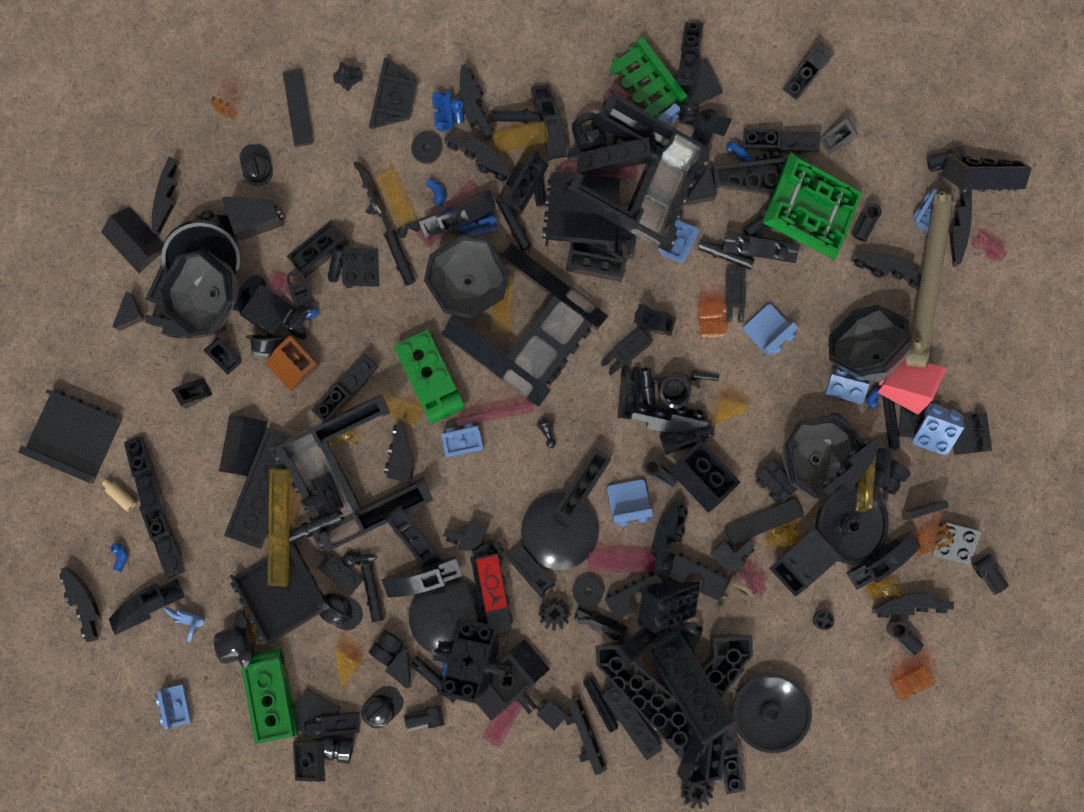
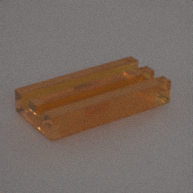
[210,96,237,120]
[915,524,954,556]

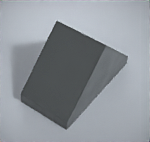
[820,118,858,155]

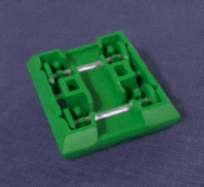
[762,152,862,260]

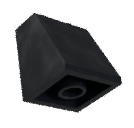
[222,196,285,241]

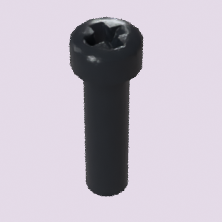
[691,370,719,381]

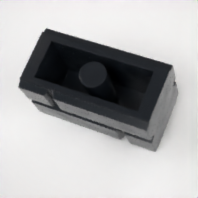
[754,459,798,504]

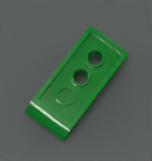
[393,329,465,424]
[241,648,299,745]

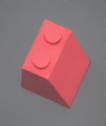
[878,357,946,414]

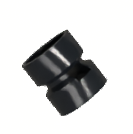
[889,459,911,495]
[368,629,404,666]
[323,735,354,764]

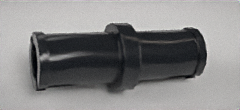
[639,367,655,406]

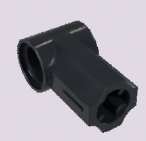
[927,146,965,172]
[851,203,882,242]
[742,207,772,237]
[642,458,678,490]
[972,553,1009,595]
[886,620,924,657]
[404,705,445,732]

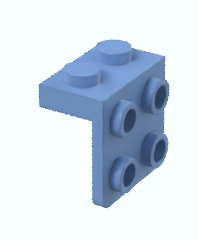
[743,304,799,357]
[912,403,964,455]
[607,480,653,527]

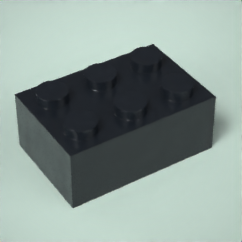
[668,440,741,513]

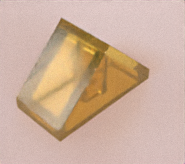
[711,396,749,426]
[334,647,362,687]

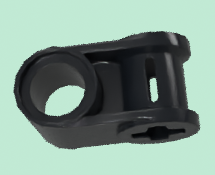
[286,270,315,309]

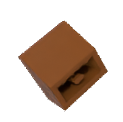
[265,336,319,392]

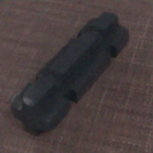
[327,247,344,282]

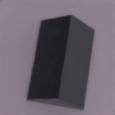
[497,150,549,215]
[101,207,163,273]
[287,220,349,279]
[219,415,267,476]

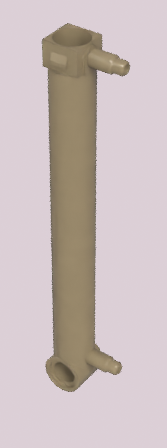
[906,191,953,368]

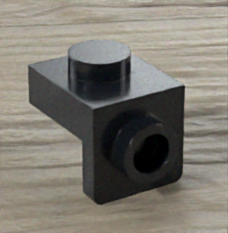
[471,539,504,559]

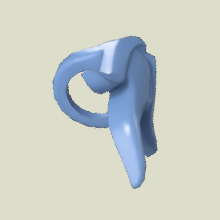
[163,607,205,642]

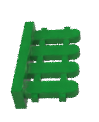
[610,37,687,118]

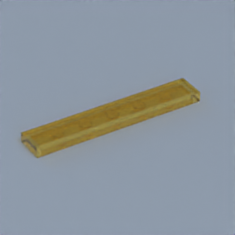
[268,469,290,587]

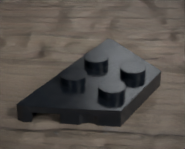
[369,57,418,129]

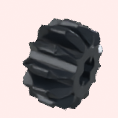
[538,597,571,631]
[680,782,713,809]

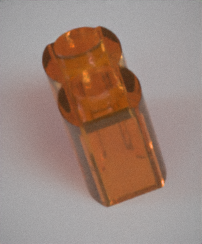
[697,298,728,340]

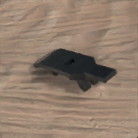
[353,161,392,230]

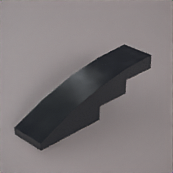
[151,157,179,237]
[948,190,972,267]

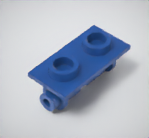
[432,91,454,133]
[459,212,498,237]

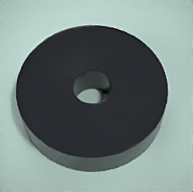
[411,133,442,164]
[572,576,604,608]

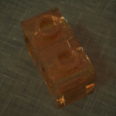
[888,664,937,701]

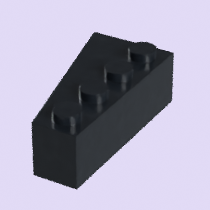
[942,154,1032,192]
[711,158,787,195]

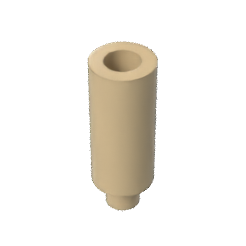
[102,479,137,512]

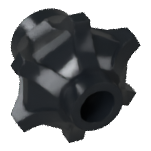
[333,62,362,91]

